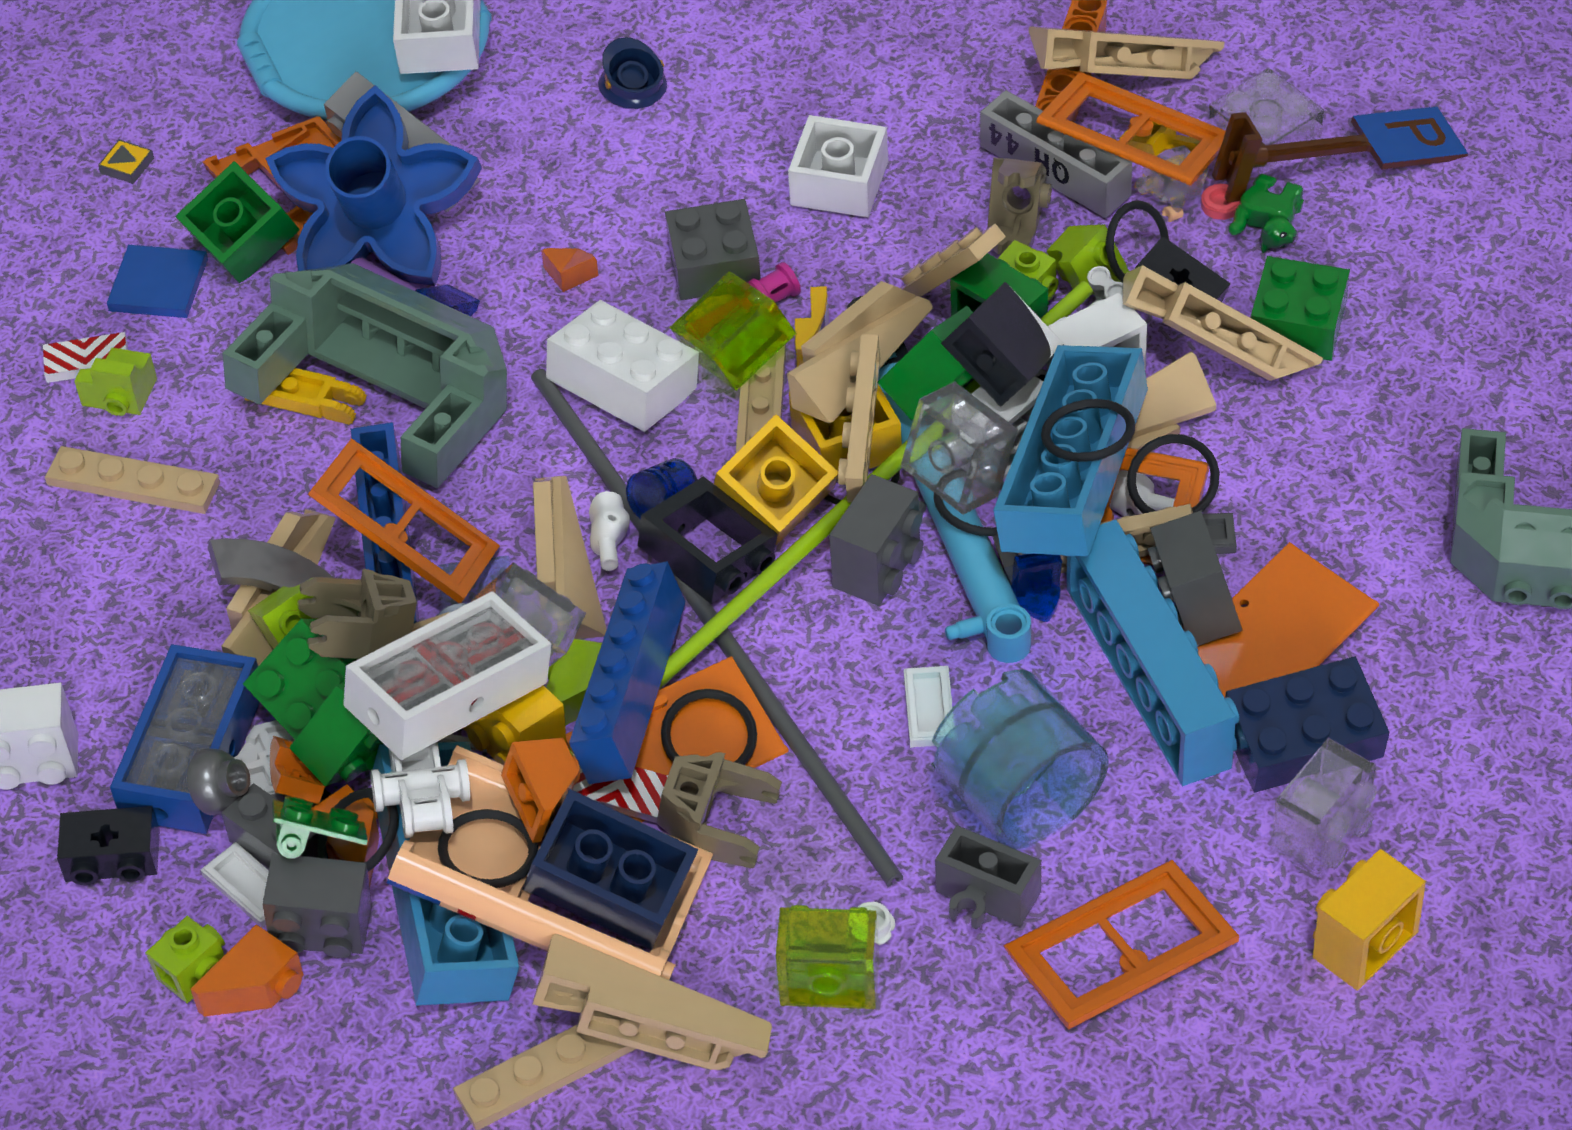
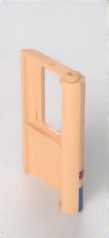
[387,745,713,980]

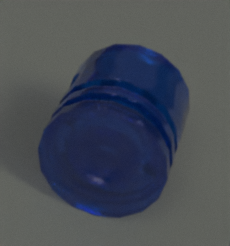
[626,458,698,519]

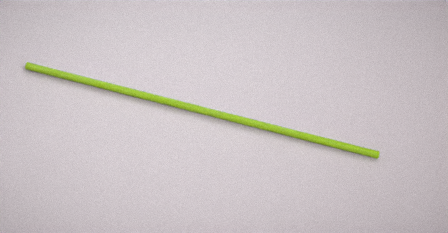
[569,281,1093,756]

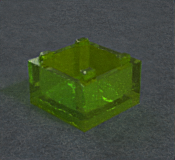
[669,271,797,391]
[776,905,879,1009]

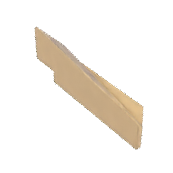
[1029,26,1225,79]
[1123,265,1323,381]
[787,281,933,423]
[1128,352,1216,450]
[533,476,607,641]
[221,509,336,666]
[533,934,772,1070]

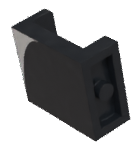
[941,282,1064,407]

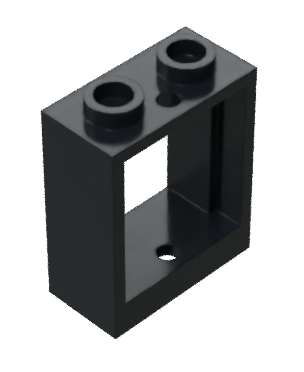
[637,476,778,604]

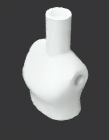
[1110,470,1175,516]
[589,491,630,571]

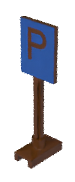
[1212,106,1468,202]

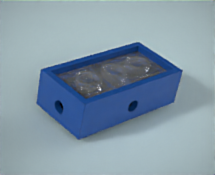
[110,644,260,834]

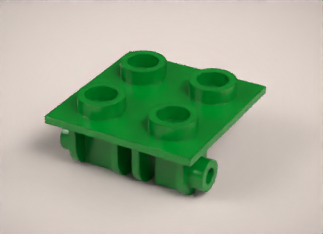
[272,796,368,858]

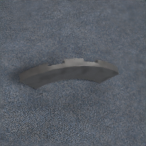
[207,538,334,592]

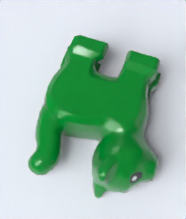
[1228,174,1304,253]

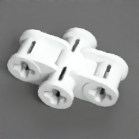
[371,741,470,839]

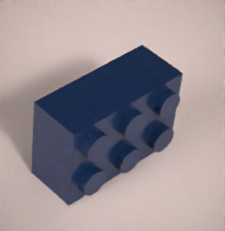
[1225,656,1390,793]
[522,789,699,950]

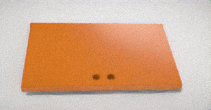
[1198,542,1379,698]
[566,656,789,823]

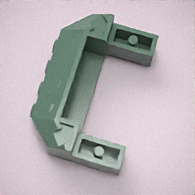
[222,263,507,489]
[1450,428,1572,609]

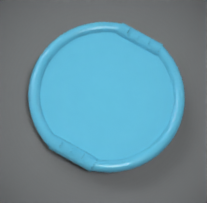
[237,0,492,120]

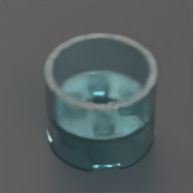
[931,670,1109,849]

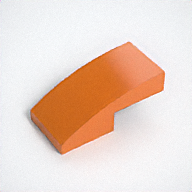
[270,736,325,804]

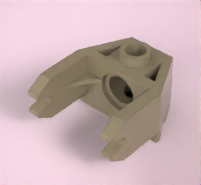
[987,157,1052,255]
[297,569,417,659]
[657,752,782,868]

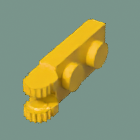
[245,368,367,425]

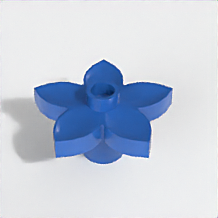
[265,85,482,286]

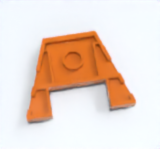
[202,116,341,255]

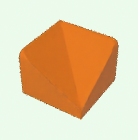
[541,248,599,292]

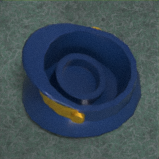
[598,37,667,109]

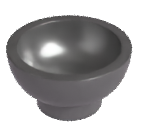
[187,748,250,815]

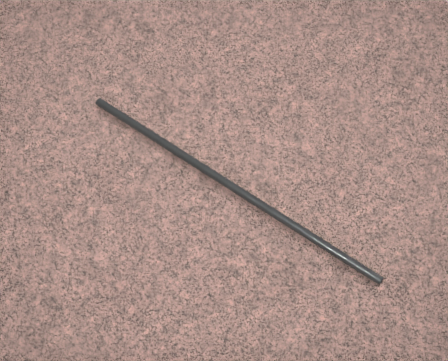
[531,369,903,887]

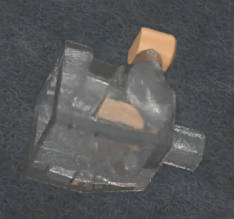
[1134,146,1209,222]

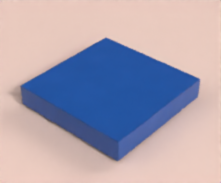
[106,244,208,318]

